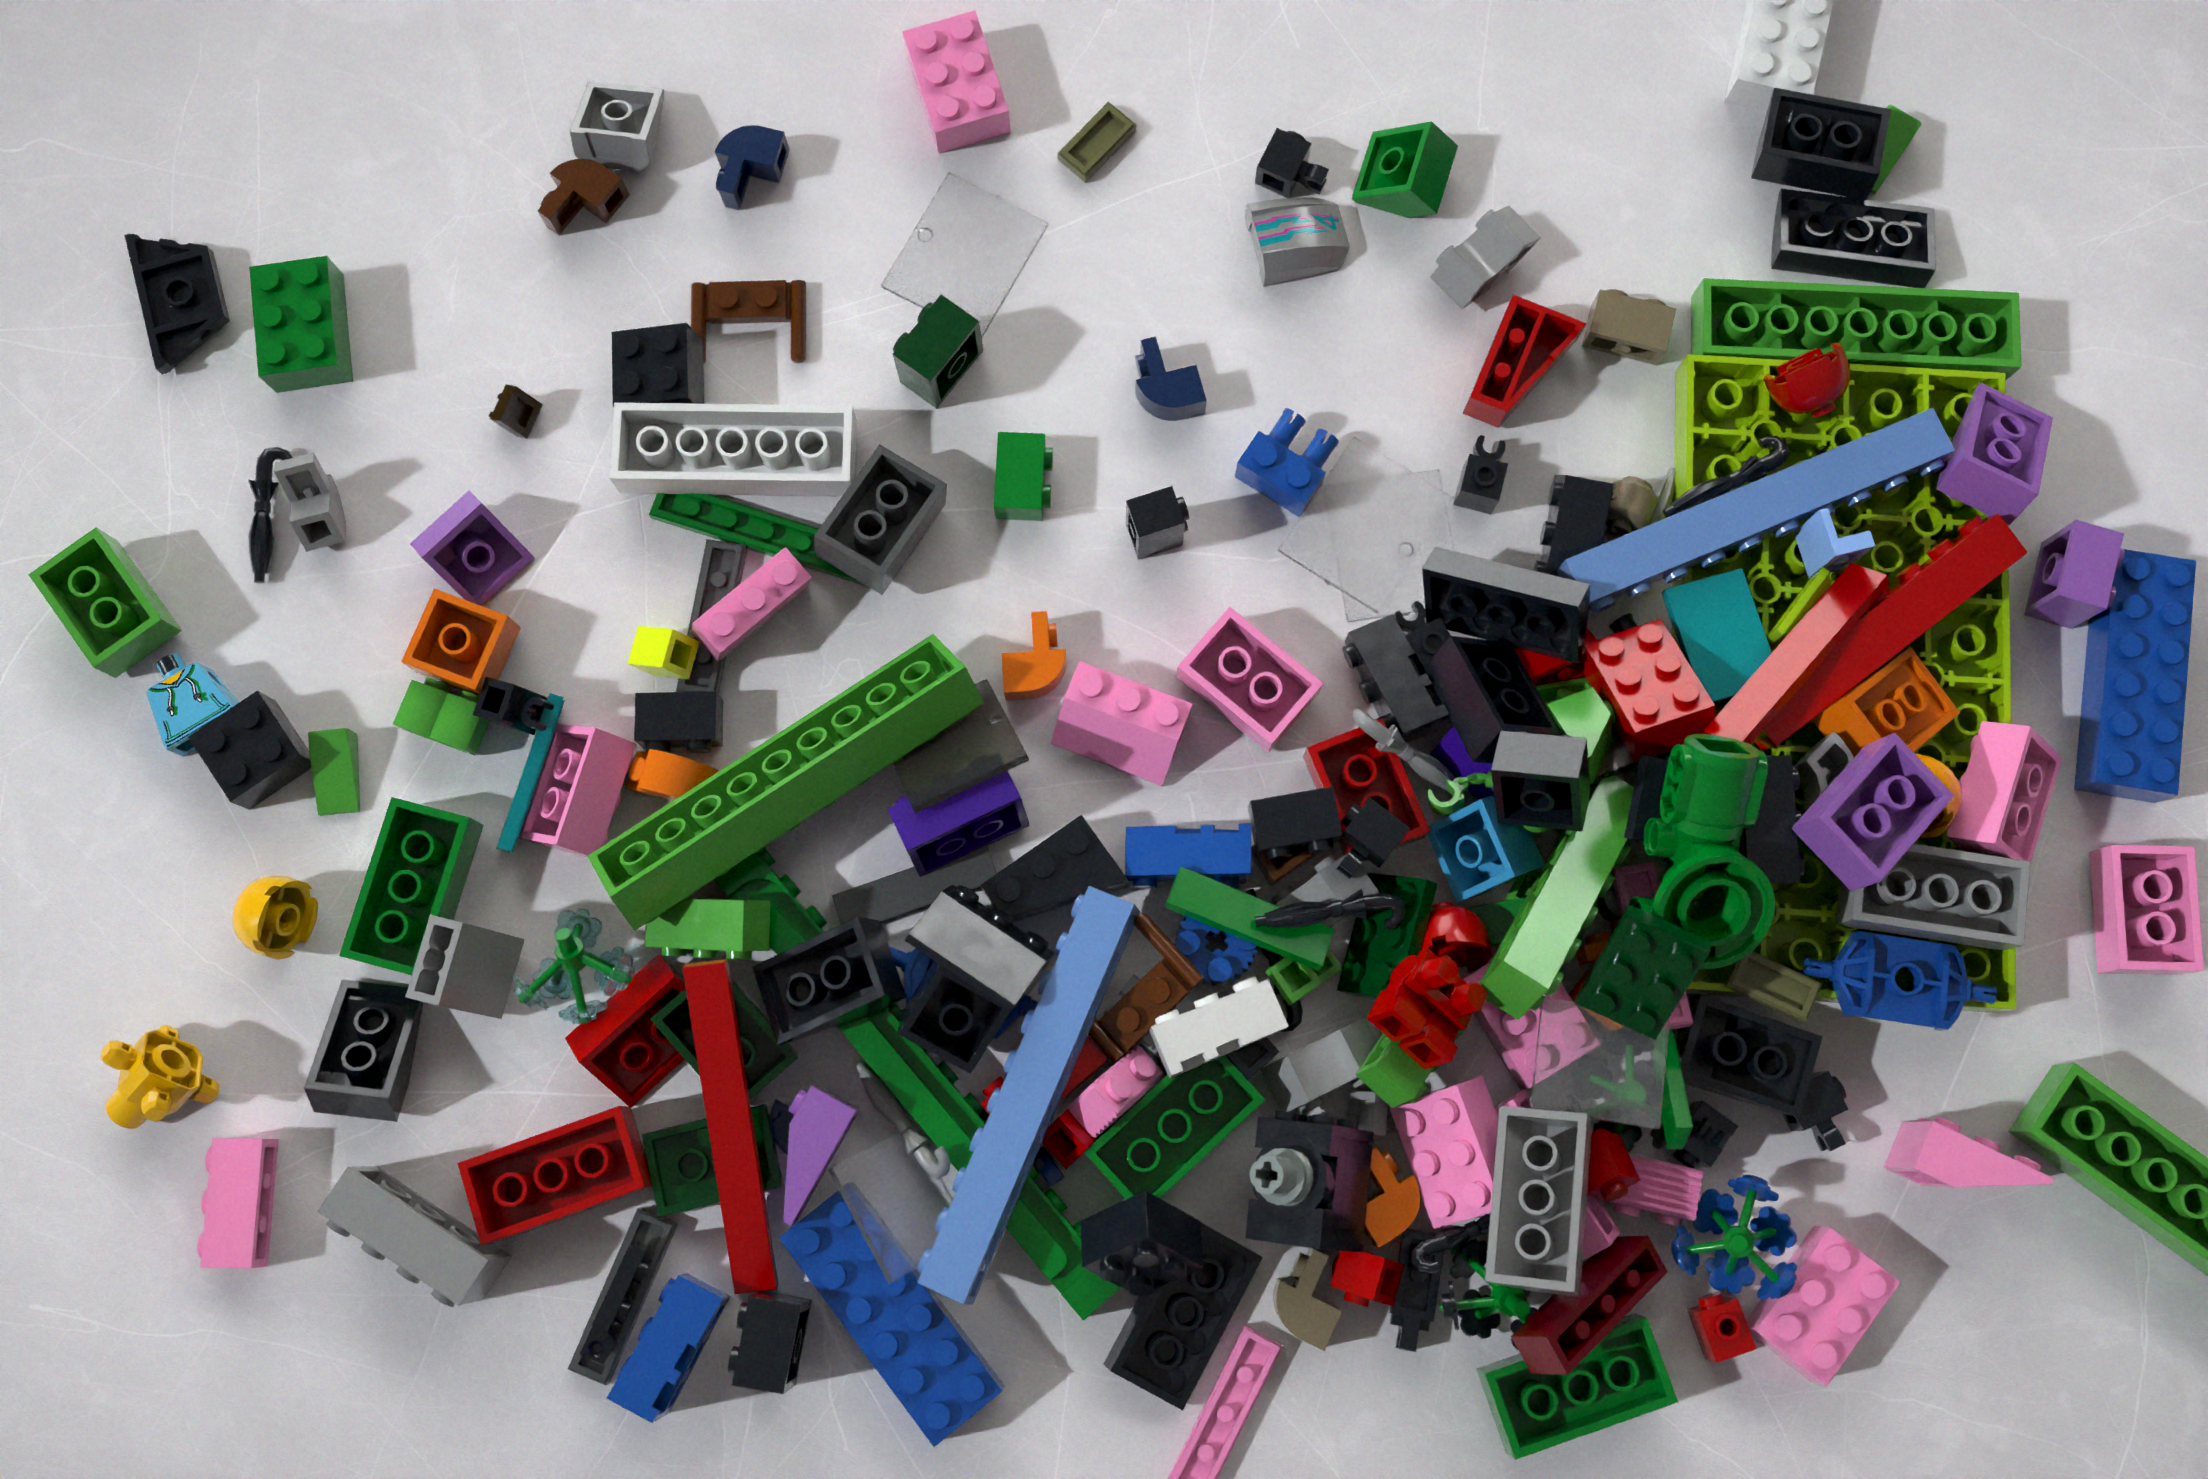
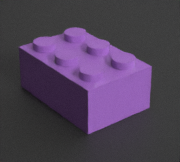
[1791,733,1955,891]

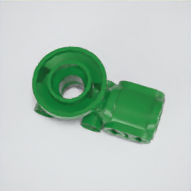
[1629,734,1775,969]

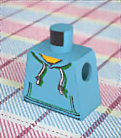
[147,654,239,757]

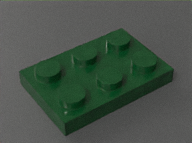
[1337,873,1438,999]
[1575,905,1712,1040]
[642,1104,784,1217]

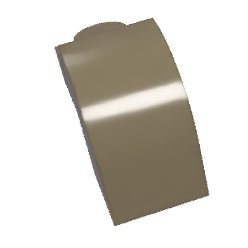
[1273,1248,1342,1351]

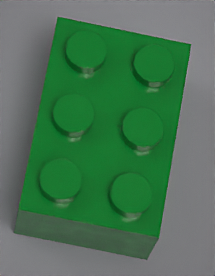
[249,256,353,393]

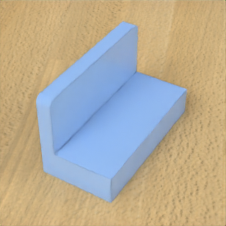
[1794,508,1875,578]

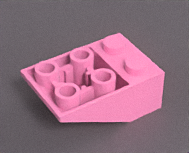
[1884,1117,2054,1187]

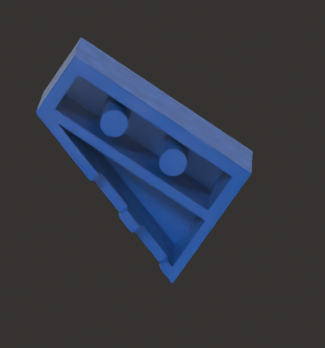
[1125,823,1251,890]
[606,1273,731,1423]

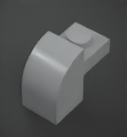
[274,453,345,552]

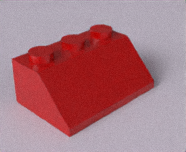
[565,954,686,1108]

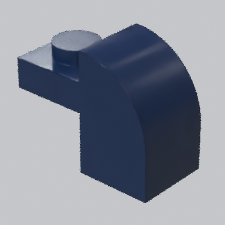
[715,125,790,210]
[1135,336,1207,421]

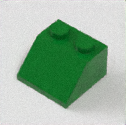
[1351,121,1458,218]

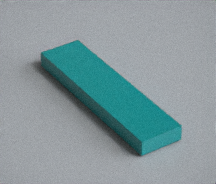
[496,693,565,853]

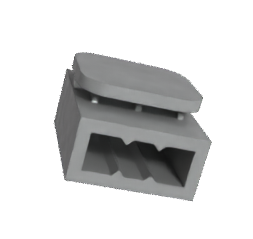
[405,915,525,1019]

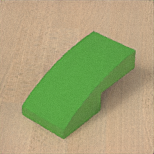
[1265,948,1343,1006]

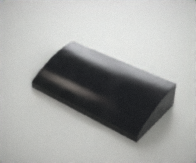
[1771,188,1936,288]
[1422,547,1590,664]
[1104,1223,1263,1411]

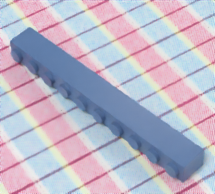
[1557,408,1955,614]
[917,886,1140,1305]

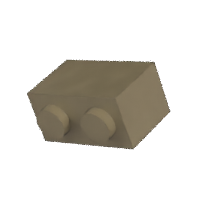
[1581,289,1676,365]

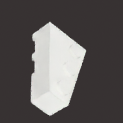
[1150,976,1289,1079]

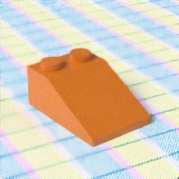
[1812,646,1960,757]

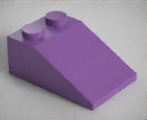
[1936,382,2053,525]
[783,1085,860,1226]

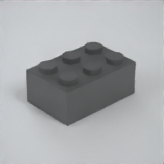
[814,444,947,595]

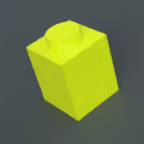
[627,626,699,680]

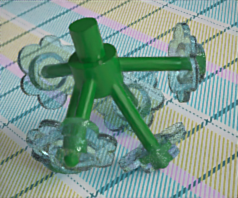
[512,908,634,1024]

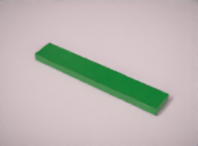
[649,493,868,587]

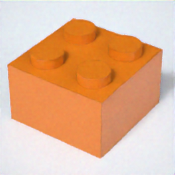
[401,588,521,696]

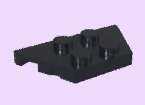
[125,234,230,374]

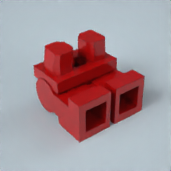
[1367,948,1487,1069]

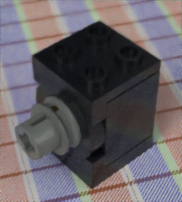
[1245,1111,1374,1252]

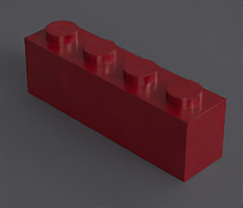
[1511,1235,1668,1375]

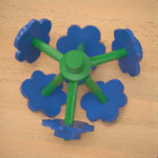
[1671,1175,1798,1300]

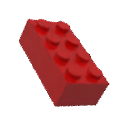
[457,1106,652,1245]

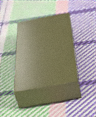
[1057,101,1136,183]
[1724,951,1822,1023]

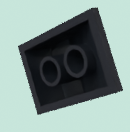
[752,916,907,1045]
[304,980,423,1122]
[1676,995,1823,1117]

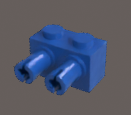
[1235,408,1339,518]

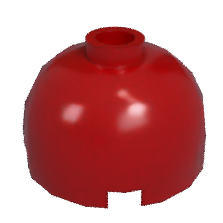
[1763,343,1851,418]
[1421,902,1492,972]

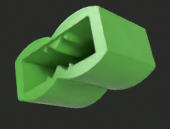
[393,677,490,756]

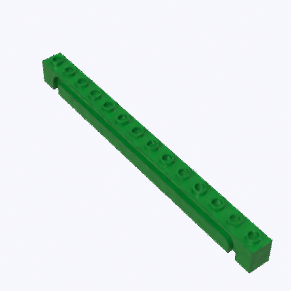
[714,848,1121,1321]

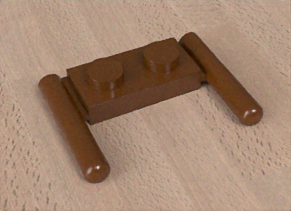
[691,280,806,364]
[1088,913,1205,1064]

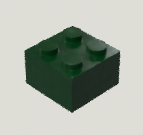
[892,294,984,409]

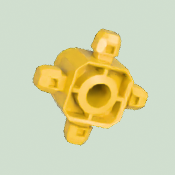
[100,1025,220,1129]

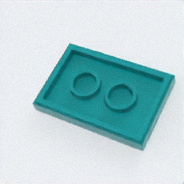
[1661,568,1772,703]

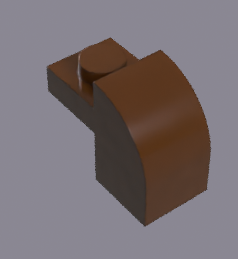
[538,159,630,235]

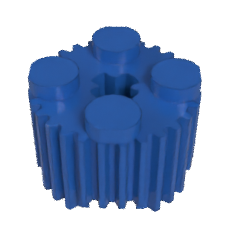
[1174,916,1257,986]

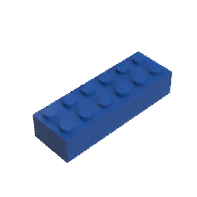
[2074,549,2196,803]
[779,1183,1005,1447]

